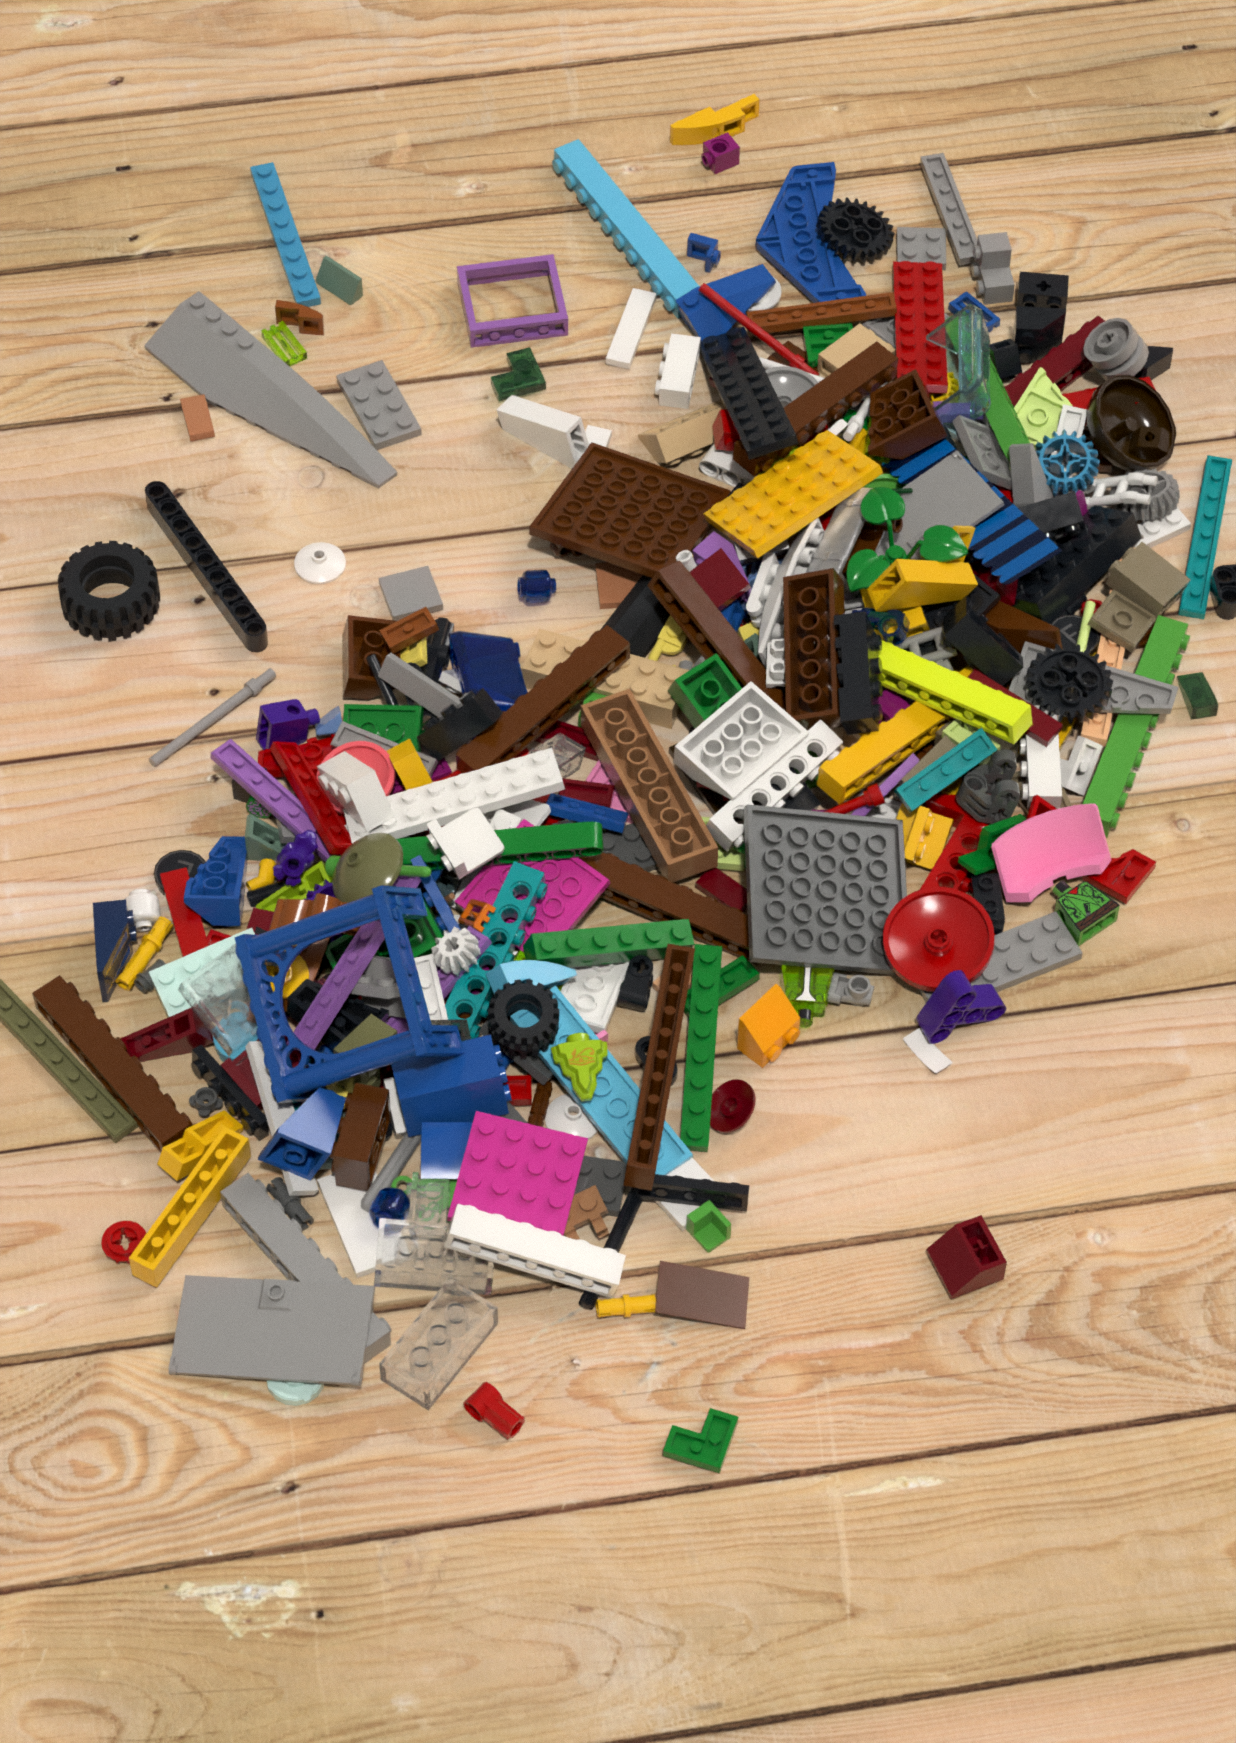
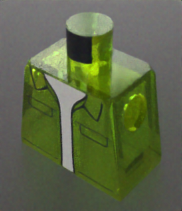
[780,965,834,1028]

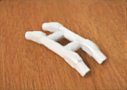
[1078,472,1158,510]

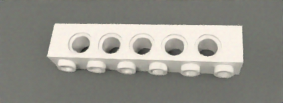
[706,719,843,852]

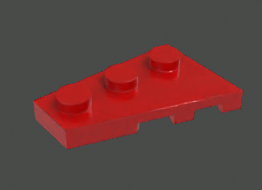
[258,733,336,777]

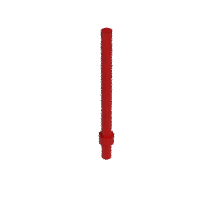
[698,283,820,376]

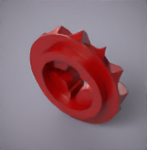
[101,1221,147,1264]

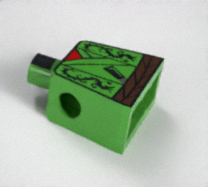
[1052,880,1120,946]

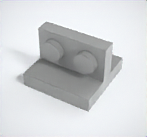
[350,956,406,1018]

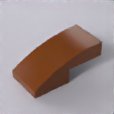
[275,300,324,336]

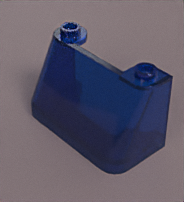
[449,631,528,741]

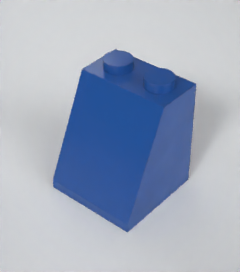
[258,1087,346,1181]

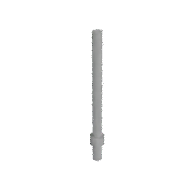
[149,668,276,767]

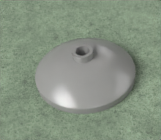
[765,366,818,408]

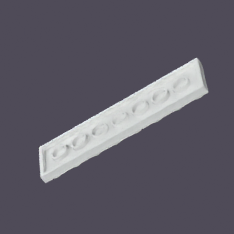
[343,748,565,843]

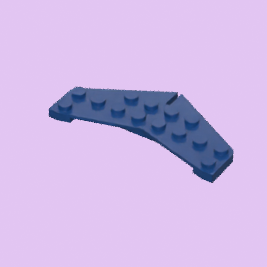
[756,162,866,303]

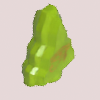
[551,1033,608,1102]

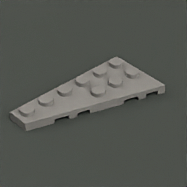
[1009,641,1179,714]

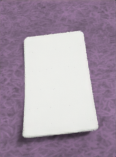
[903,1028,953,1073]

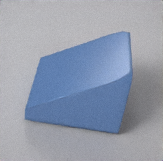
[315,706,342,736]

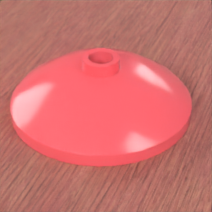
[316,741,396,815]

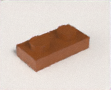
[379,607,439,654]

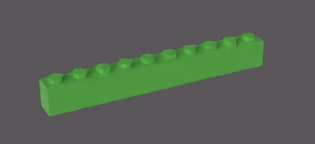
[1083,615,1190,838]

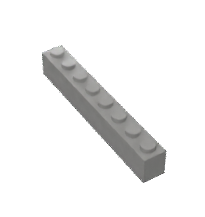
[220,1173,392,1364]

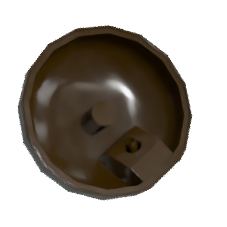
[1087,375,1176,472]

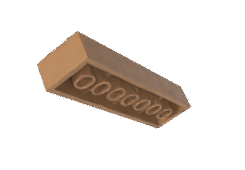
[581,688,718,883]

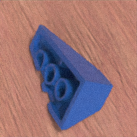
[675,264,776,341]
[184,836,248,927]

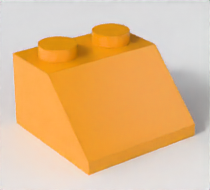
[737,984,800,1068]

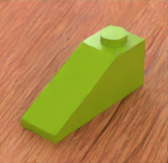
[255,861,333,912]

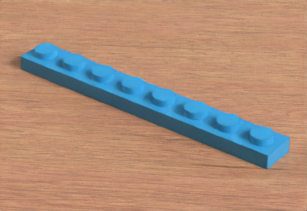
[250,162,321,307]

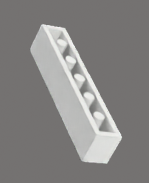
[444,1204,626,1298]

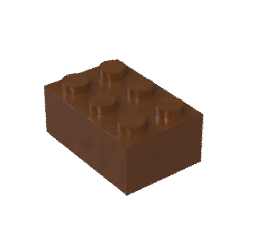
[330,1083,391,1191]

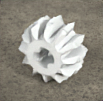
[431,926,481,976]

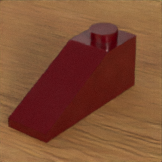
[120,1007,214,1062]

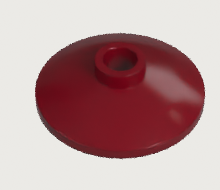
[710,1079,756,1133]

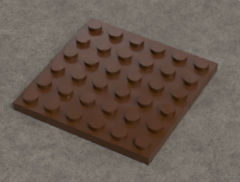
[529,442,731,578]

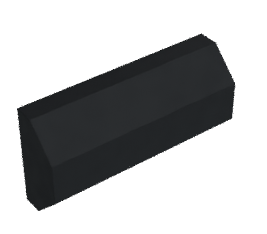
[600,575,670,658]

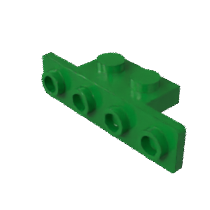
[958,814,1027,875]

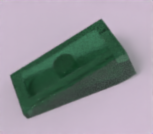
[1177,672,1219,719]

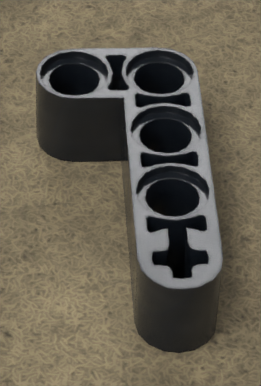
[1210,564,1236,620]

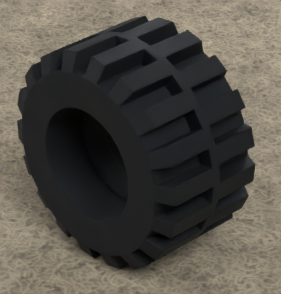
[488,979,559,1058]

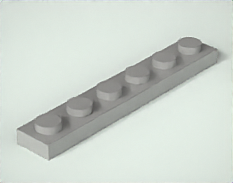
[920,153,977,266]

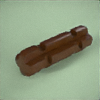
[527,1081,552,1127]

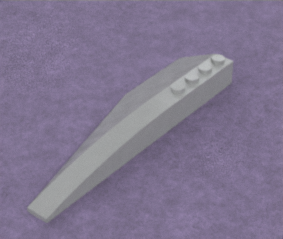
[144,291,397,489]

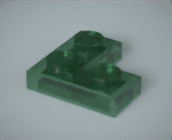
[491,347,546,401]

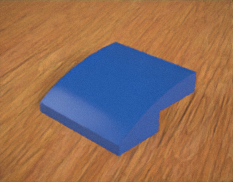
[421,1122,473,1179]

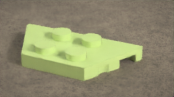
[1014,367,1072,450]

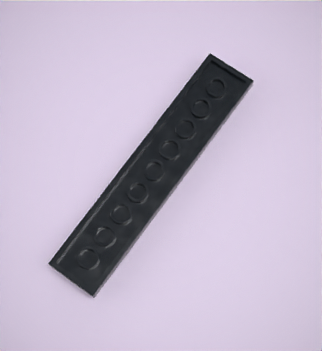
[700,327,798,460]

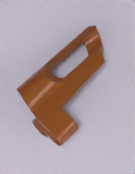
[244,893,360,1023]

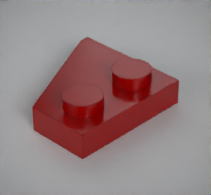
[1082,849,1156,904]

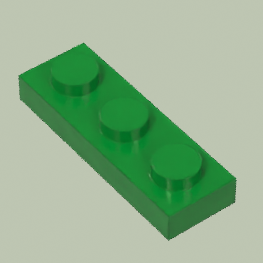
[684,955,760,1016]

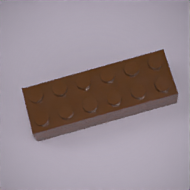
[783,568,845,731]

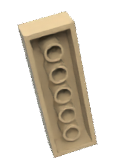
[522,629,689,729]

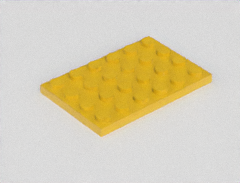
[703,430,883,559]

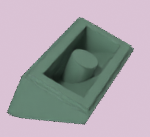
[316,256,363,305]

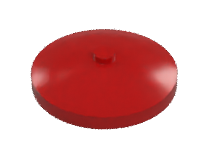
[883,887,995,992]

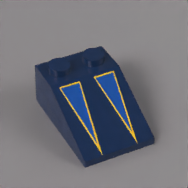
[93,899,137,1003]

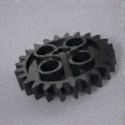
[816,197,895,263]
[1025,643,1113,724]

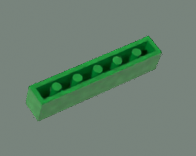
[523,919,695,968]

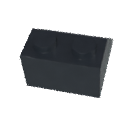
[1012,306,1066,363]

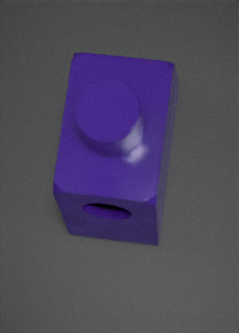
[256,699,320,750]

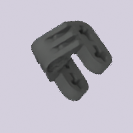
[955,749,1020,824]

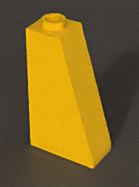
[867,559,978,611]

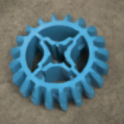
[1036,429,1100,497]

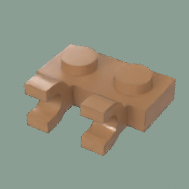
[564,1185,610,1240]

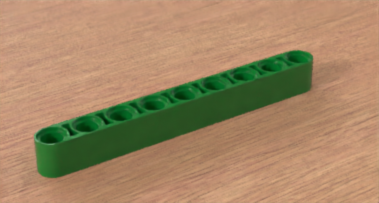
[396,821,604,871]

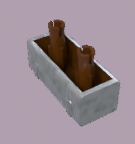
[806,487,903,599]

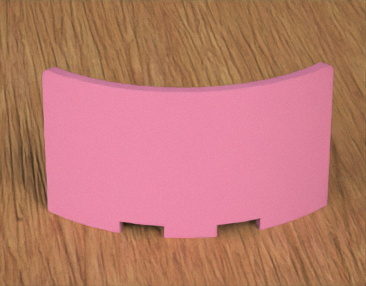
[992,804,1111,902]

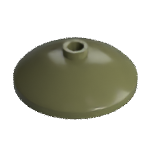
[332,833,403,903]

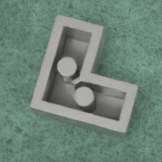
[971,232,1015,305]

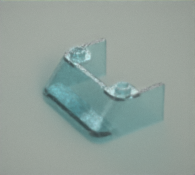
[926,304,991,432]

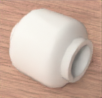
[125,889,161,932]

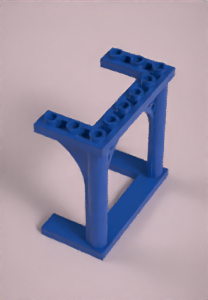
[234,885,465,1103]

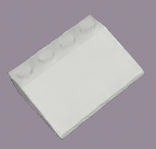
[673,682,809,800]

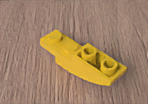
[670,94,760,145]

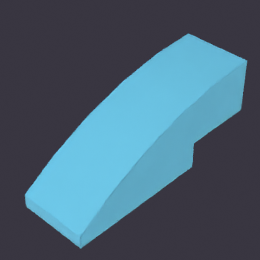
[486,960,577,993]

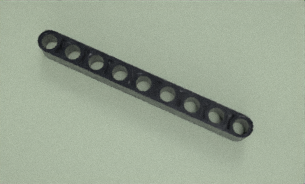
[145,481,268,653]

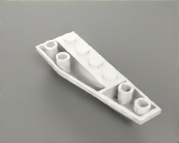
[758,518,825,669]

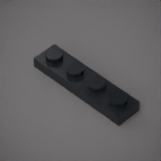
[191,1045,269,1141]
[632,1174,750,1212]

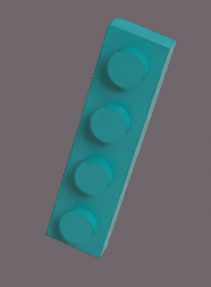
[894,728,998,813]

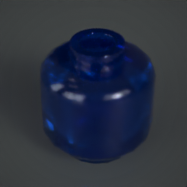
[517,570,556,604]
[369,1187,412,1231]

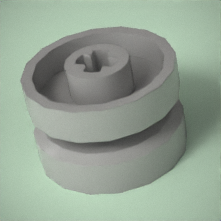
[1083,318,1149,381]

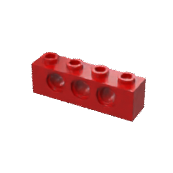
[920,815,988,893]

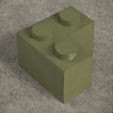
[333,1014,397,1093]

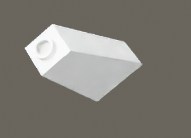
[496,395,589,469]

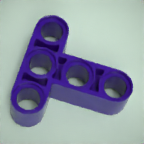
[916,970,1006,1044]

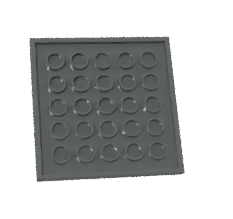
[744,804,907,975]

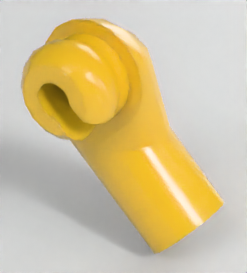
[246,858,276,891]

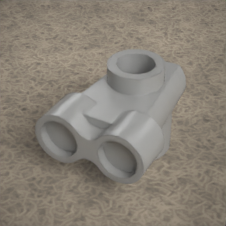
[828,972,874,1006]

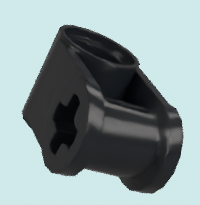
[617,955,653,1011]

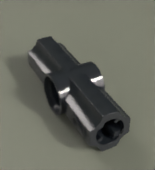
[420,617,455,685]

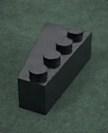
[834,611,883,735]

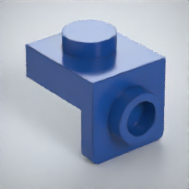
[687,233,721,273]

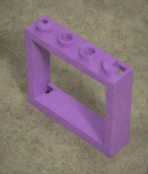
[457,254,568,348]

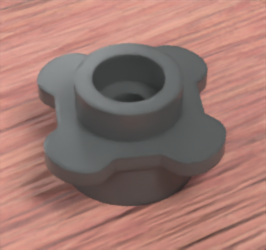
[189,1087,223,1117]

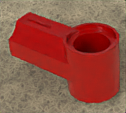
[463,1382,525,1440]

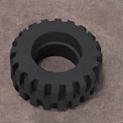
[58,541,160,641]

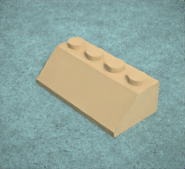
[638,399,726,466]

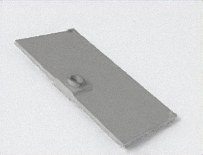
[856,450,1004,597]
[169,1275,375,1386]

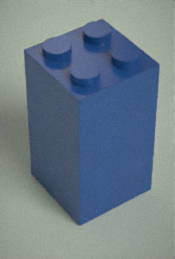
[391,1035,512,1137]

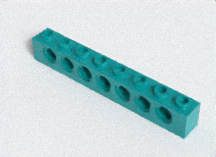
[445,861,548,1041]

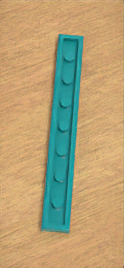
[1178,455,1232,620]

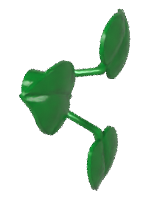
[847,487,968,592]

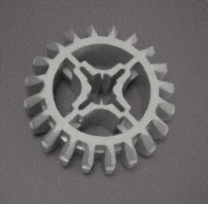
[1110,468,1180,522]

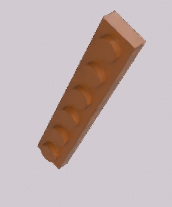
[747,292,897,336]

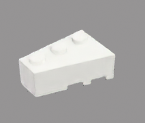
[317,751,395,832]

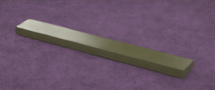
[0,979,138,1143]

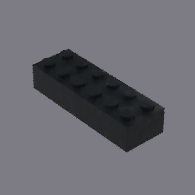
[963,491,1085,564]
[1012,505,1142,624]

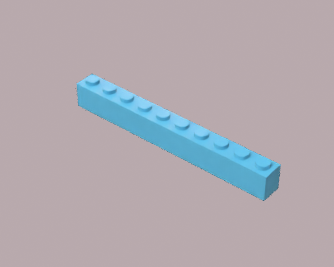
[552,139,699,319]

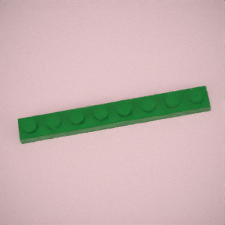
[680,944,722,1152]

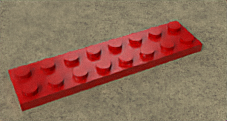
[893,261,948,393]

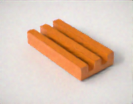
[458,899,496,932]

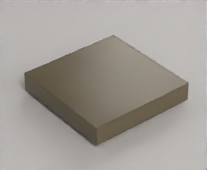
[1087,589,1157,653]

